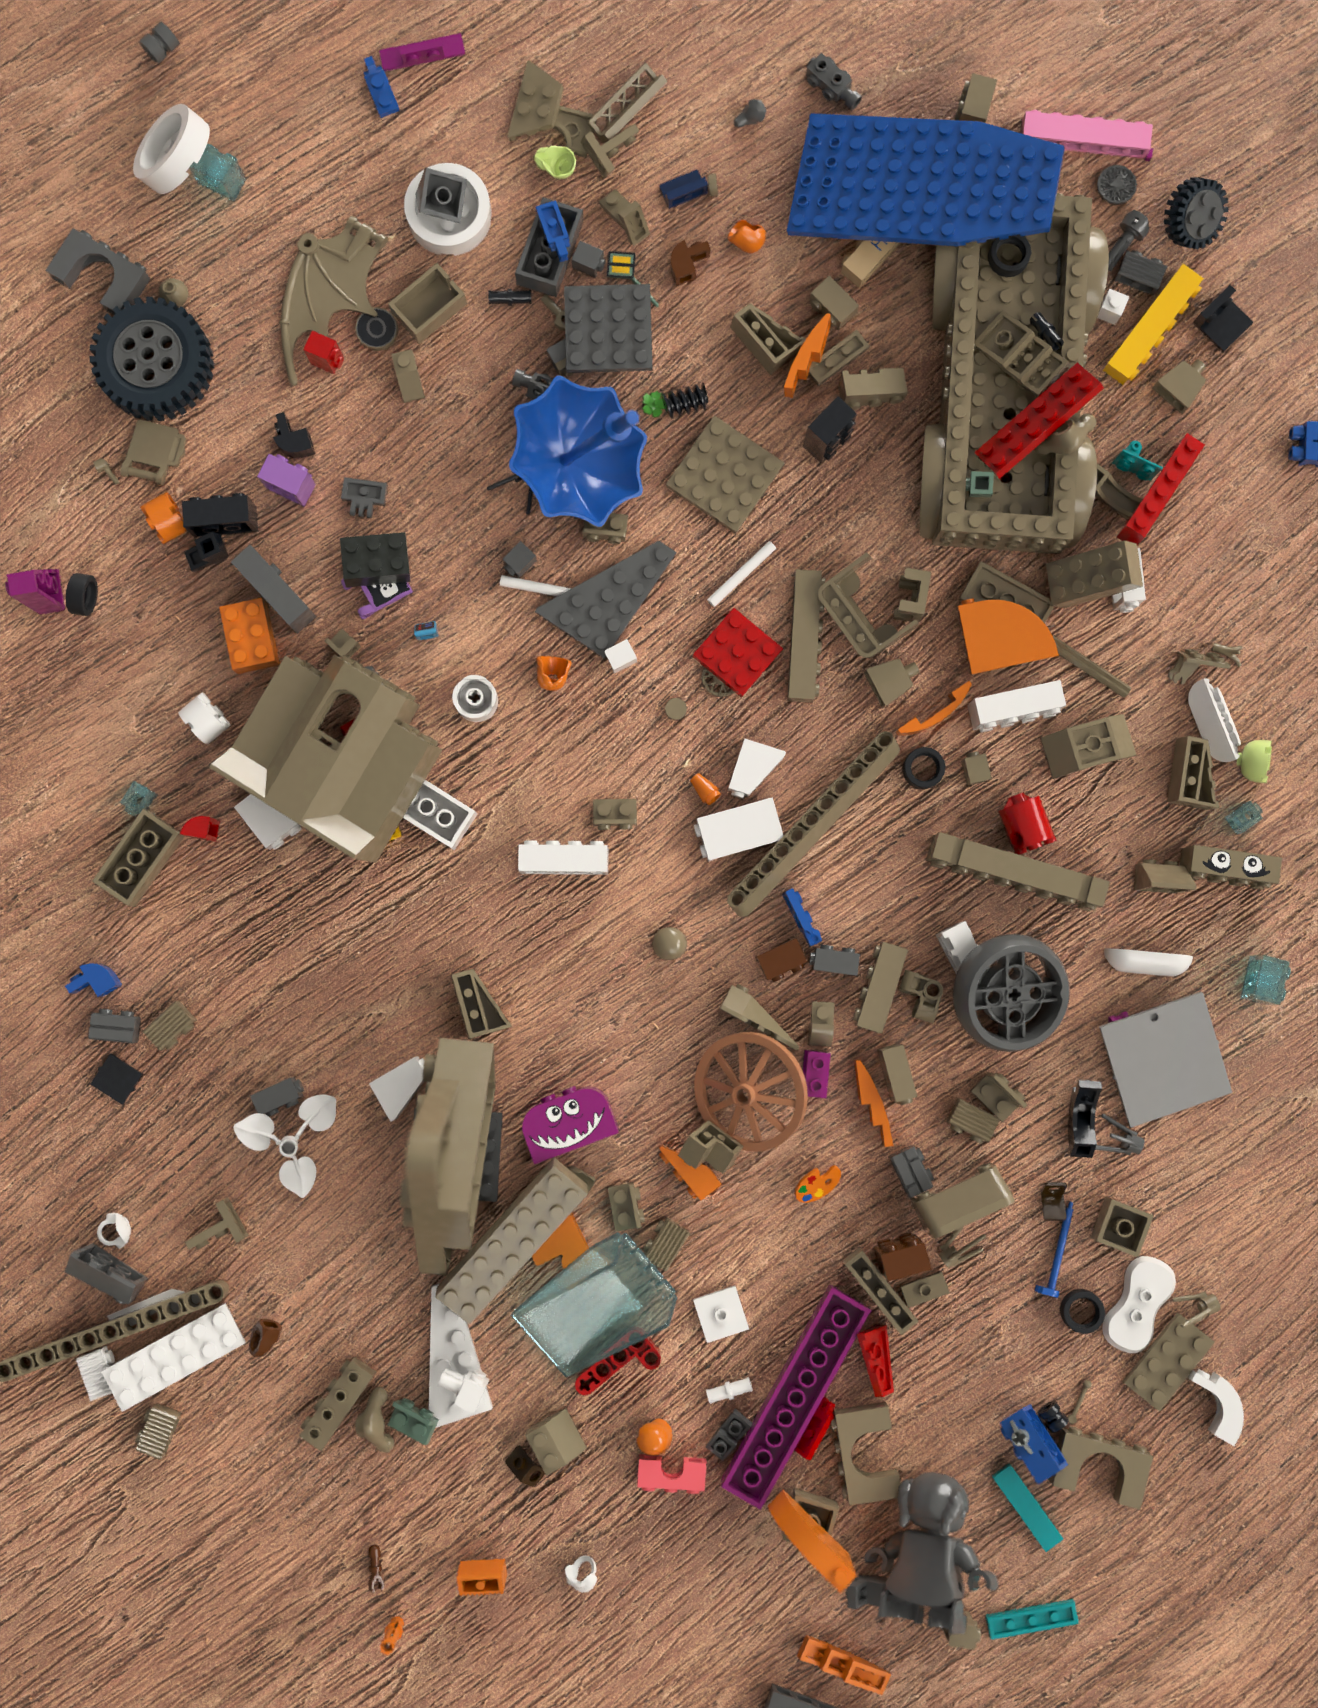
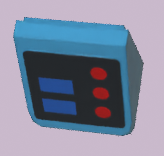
[414,621,439,641]

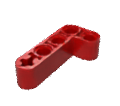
[575,1328,661,1395]

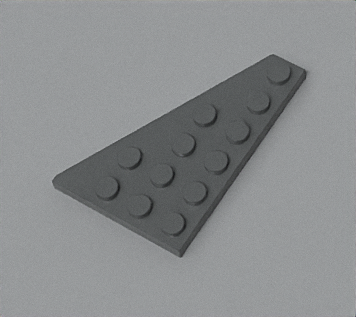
[535,541,677,660]

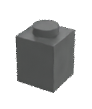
[571,241,606,278]
[502,541,537,578]

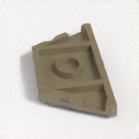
[507,61,564,141]

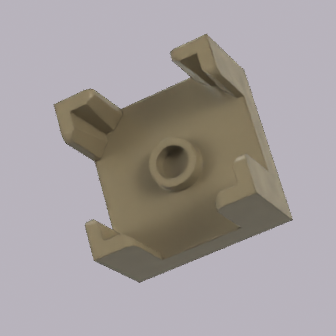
[893,568,931,623]

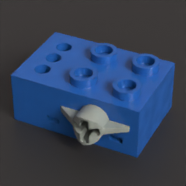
[999,1404,1069,1484]

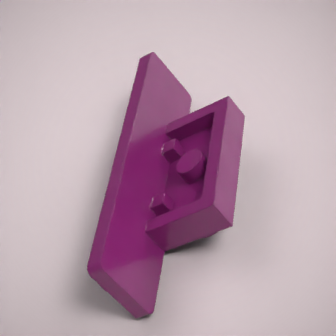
[379,33,465,71]

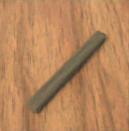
[1052,635,1131,697]

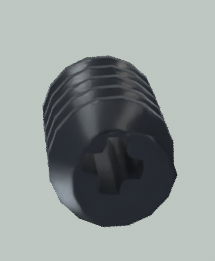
[662,383,708,419]

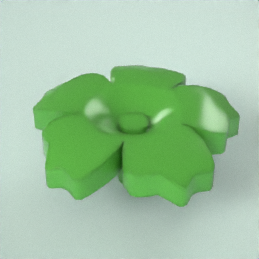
[642,391,665,418]

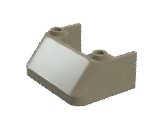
[818,552,920,658]
[910,1162,1015,1239]

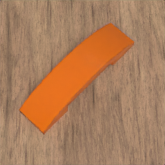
[895,681,971,736]

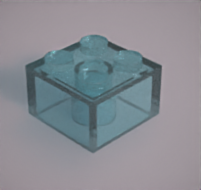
[189,144,246,201]
[1240,955,1291,1005]

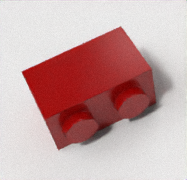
[303,330,344,374]

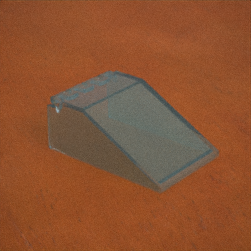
[511,1232,678,1377]

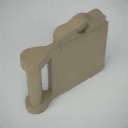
[120,420,186,486]

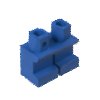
[1288,421,1318,467]

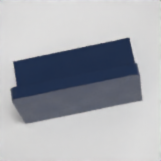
[660,170,708,209]

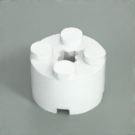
[452,675,498,722]
[178,692,231,744]

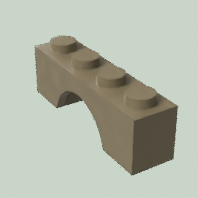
[1095,464,1163,528]

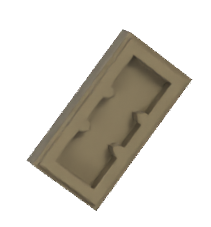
[900,1271,950,1308]

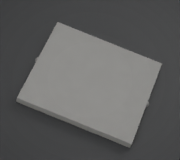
[1099,992,1232,1128]

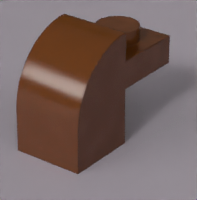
[670,240,711,286]

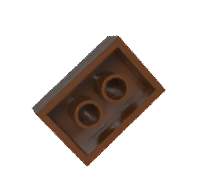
[873,1232,932,1282]

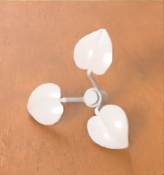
[233,1094,336,1198]

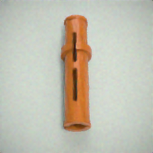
[380,1616,404,1655]

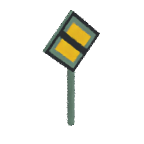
[607,251,659,307]

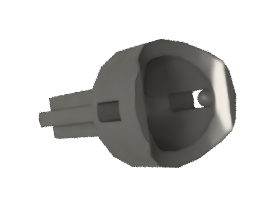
[1108,210,1149,272]

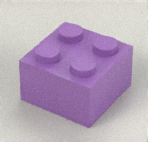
[257,454,316,507]

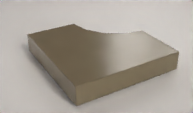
[552,106,597,158]

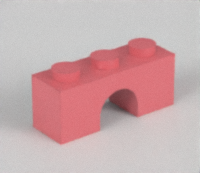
[637,1454,706,1494]

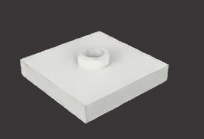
[693,1285,749,1343]

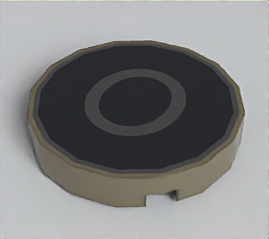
[355,307,399,351]

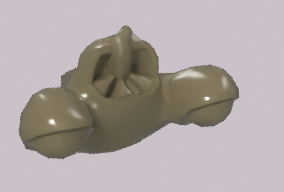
[1036,413,1096,455]
[355,1387,395,1453]

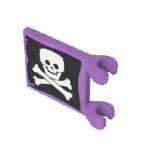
[341,578,413,620]

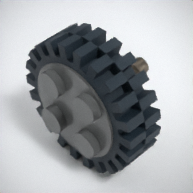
[1164,177,1229,249]

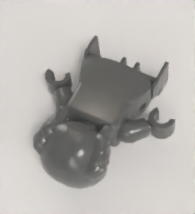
[864,1472,998,1634]

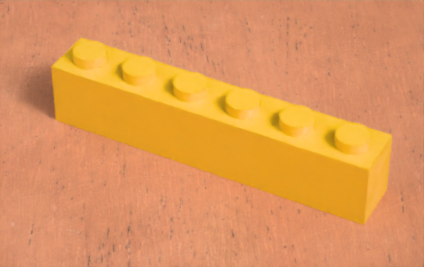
[1103,264,1204,385]

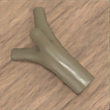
[1211,643,1242,667]

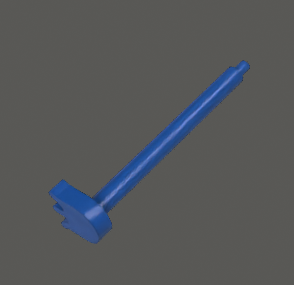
[1035,1201,1074,1298]

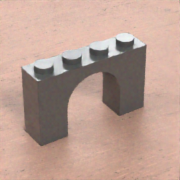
[45,228,151,315]

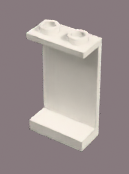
[694,797,784,862]

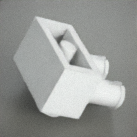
[437,1367,490,1414]

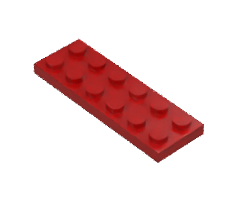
[974,362,1104,479]

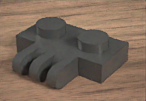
[341,477,388,518]

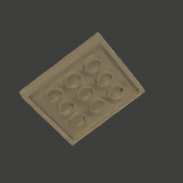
[666,415,785,534]

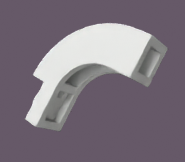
[1187,1369,1244,1446]

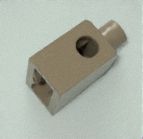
[1152,359,1206,415]
[864,659,920,709]

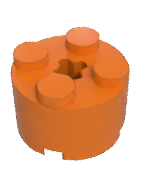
[140,492,187,544]

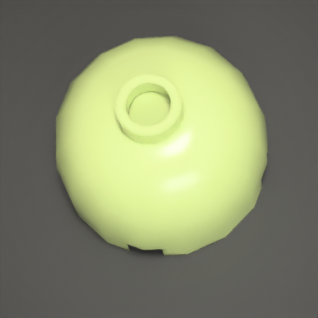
[1237,740,1272,783]

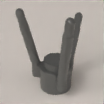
[1095,1114,1144,1155]

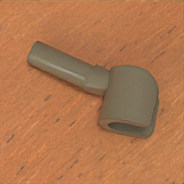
[93,459,120,485]

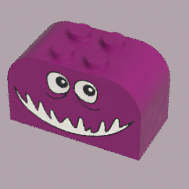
[522,1086,619,1164]

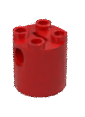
[998,792,1057,855]

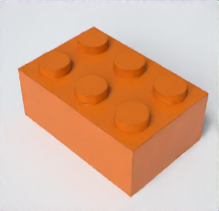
[219,597,280,674]

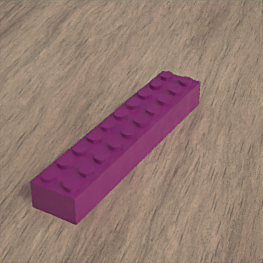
[721,1284,871,1510]

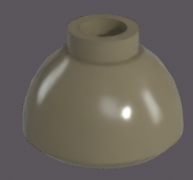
[158,278,188,307]

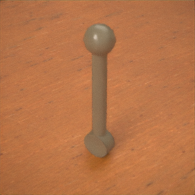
[1067,1380,1092,1424]

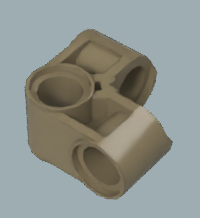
[899,970,943,1024]

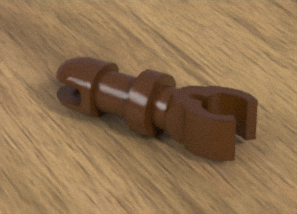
[368,1545,384,1592]

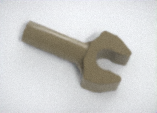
[541,294,565,331]

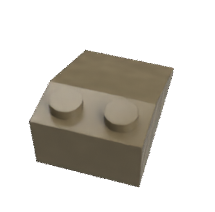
[1134,860,1196,894]

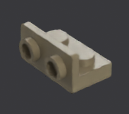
[582,513,628,544]
[593,799,637,830]
[608,1182,645,1232]

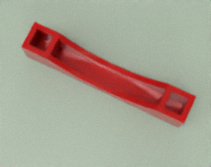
[1117,433,1205,546]

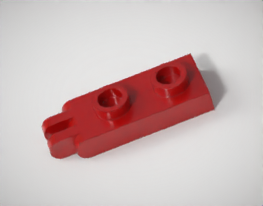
[794,1397,835,1461]

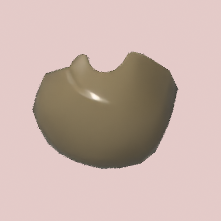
[652,927,688,960]

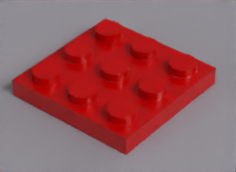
[692,608,783,698]

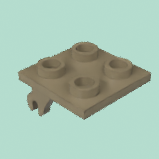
[1168,649,1231,685]

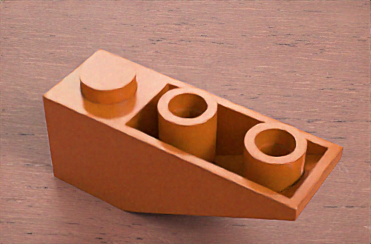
[659,1145,721,1201]

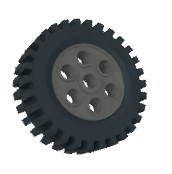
[89,297,214,421]

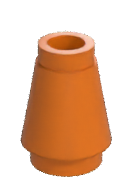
[690,773,721,806]

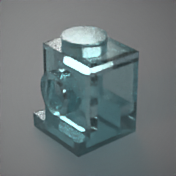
[120,781,158,817]
[1224,801,1263,835]

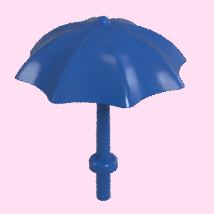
[509,376,647,527]

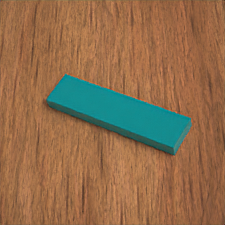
[992,1463,1064,1552]
[985,1599,1079,1640]

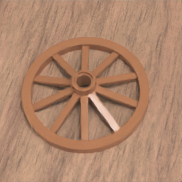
[694,1032,808,1152]

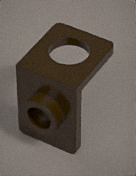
[1041,1182,1067,1221]
[505,1445,545,1487]

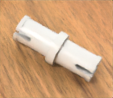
[706,1377,753,1404]

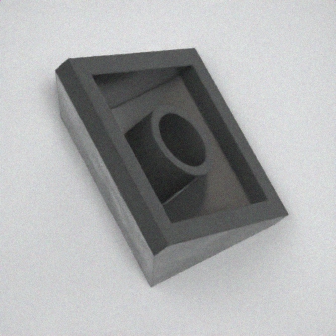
[415,168,467,223]

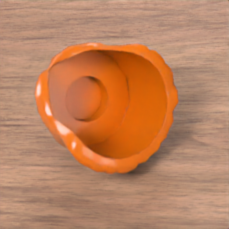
[727,219,766,254]
[536,656,572,691]
[636,1418,673,1456]

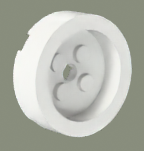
[133,104,209,194]
[404,163,492,256]

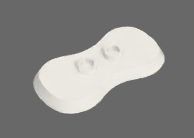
[1102,1256,1176,1353]

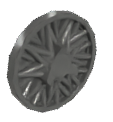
[1097,165,1137,205]

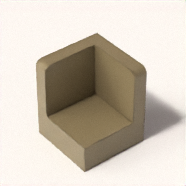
[325,629,361,658]

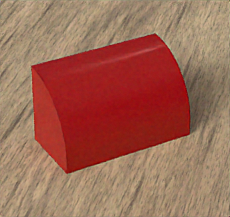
[180,816,220,842]

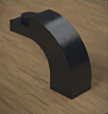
[1068,1080,1102,1158]

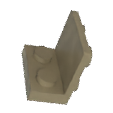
[970,1072,1028,1122]

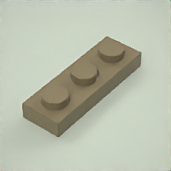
[809,330,870,387]

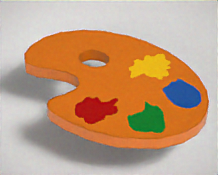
[794,1165,841,1203]

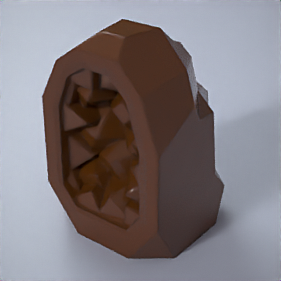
[249,1319,282,1357]

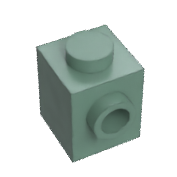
[966,471,994,498]

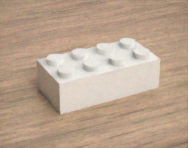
[967,680,1066,732]
[403,780,477,850]
[518,841,609,875]

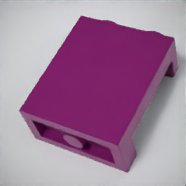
[802,1050,831,1099]

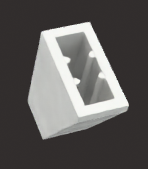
[728,739,786,799]
[369,1056,424,1122]

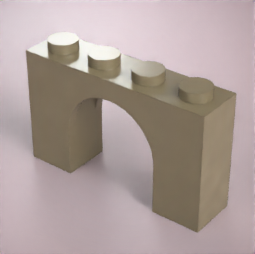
[831,1402,901,1506]
[1048,1426,1153,1510]

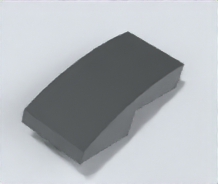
[706,1409,752,1461]

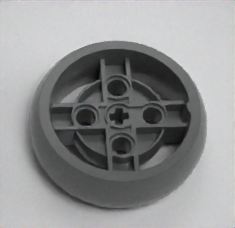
[953,934,1070,1052]

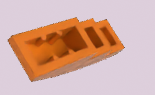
[784,313,831,398]
[854,1059,894,1147]
[797,1635,891,1695]

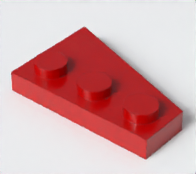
[857,1324,894,1397]

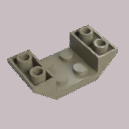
[1040,714,1136,779]

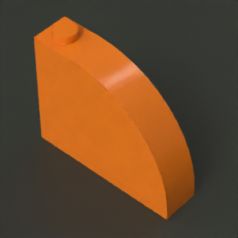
[957,598,1059,674]
[768,1489,857,1593]

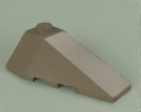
[719,984,799,1050]

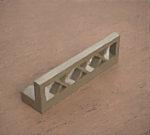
[586,63,668,143]

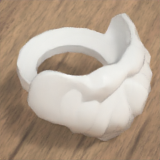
[97,1213,131,1249]
[565,1555,597,1593]

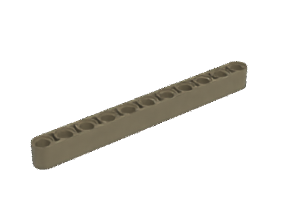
[727,731,900,917]
[0,1280,229,1382]

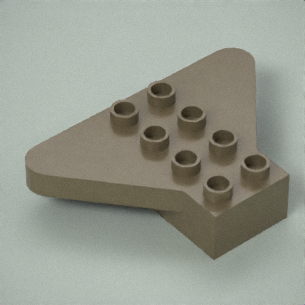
[400,1038,496,1276]

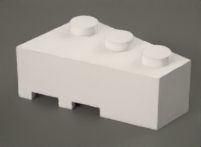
[935,921,990,984]

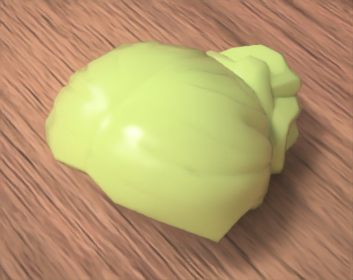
[534,146,576,179]

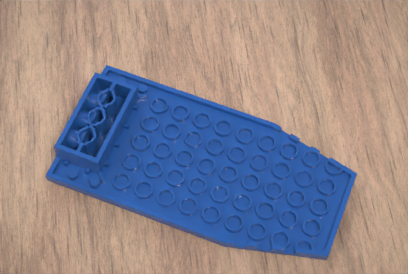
[787,113,1064,246]

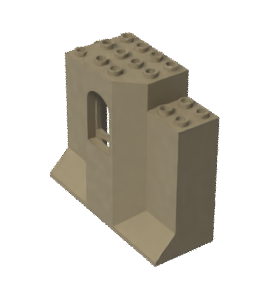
[209,655,443,863]

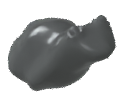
[734,99,767,128]

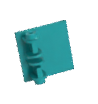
[1112,441,1163,481]

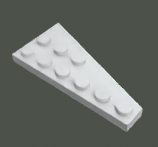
[429,1283,493,1428]

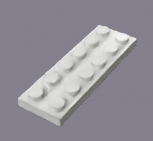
[102,1303,246,1412]

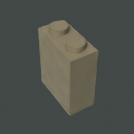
[877,1044,917,1105]

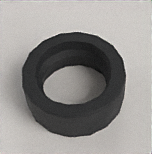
[988,234,1032,278]
[65,573,98,616]
[902,747,946,790]
[1060,1289,1105,1334]

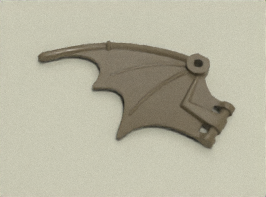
[279,216,388,386]

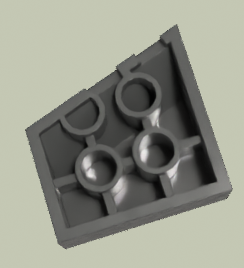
[65,1243,148,1304]

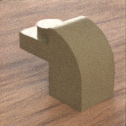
[808,1001,834,1047]

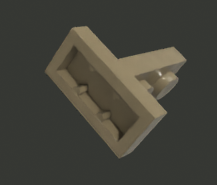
[581,124,639,179]
[599,189,650,246]
[185,1197,249,1250]

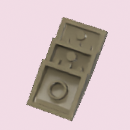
[974,310,1071,397]

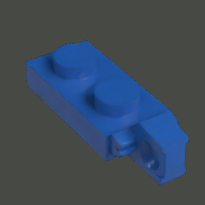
[363,56,400,118]
[535,200,570,262]
[782,888,822,947]

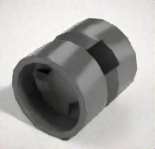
[139,21,180,64]

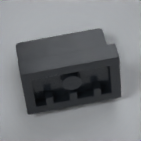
[1193,285,1253,352]

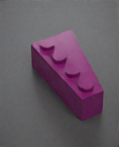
[5,569,65,615]

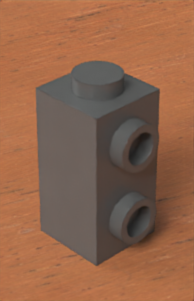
[809,945,860,976]
[250,1076,304,1117]

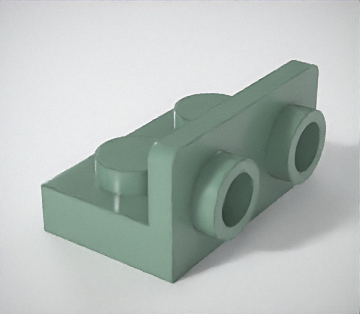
[388,1398,439,1445]

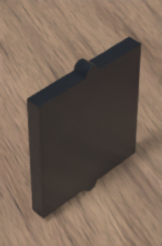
[91,1053,143,1105]

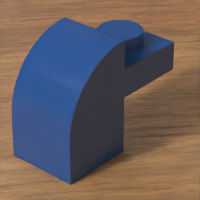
[65,963,122,997]

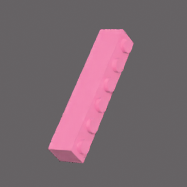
[1021,110,1153,159]

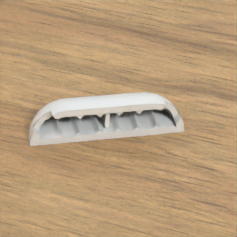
[1188,678,1241,762]
[1104,948,1193,977]

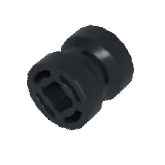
[1038,1400,1069,1433]

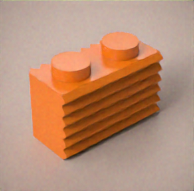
[457,1559,507,1596]

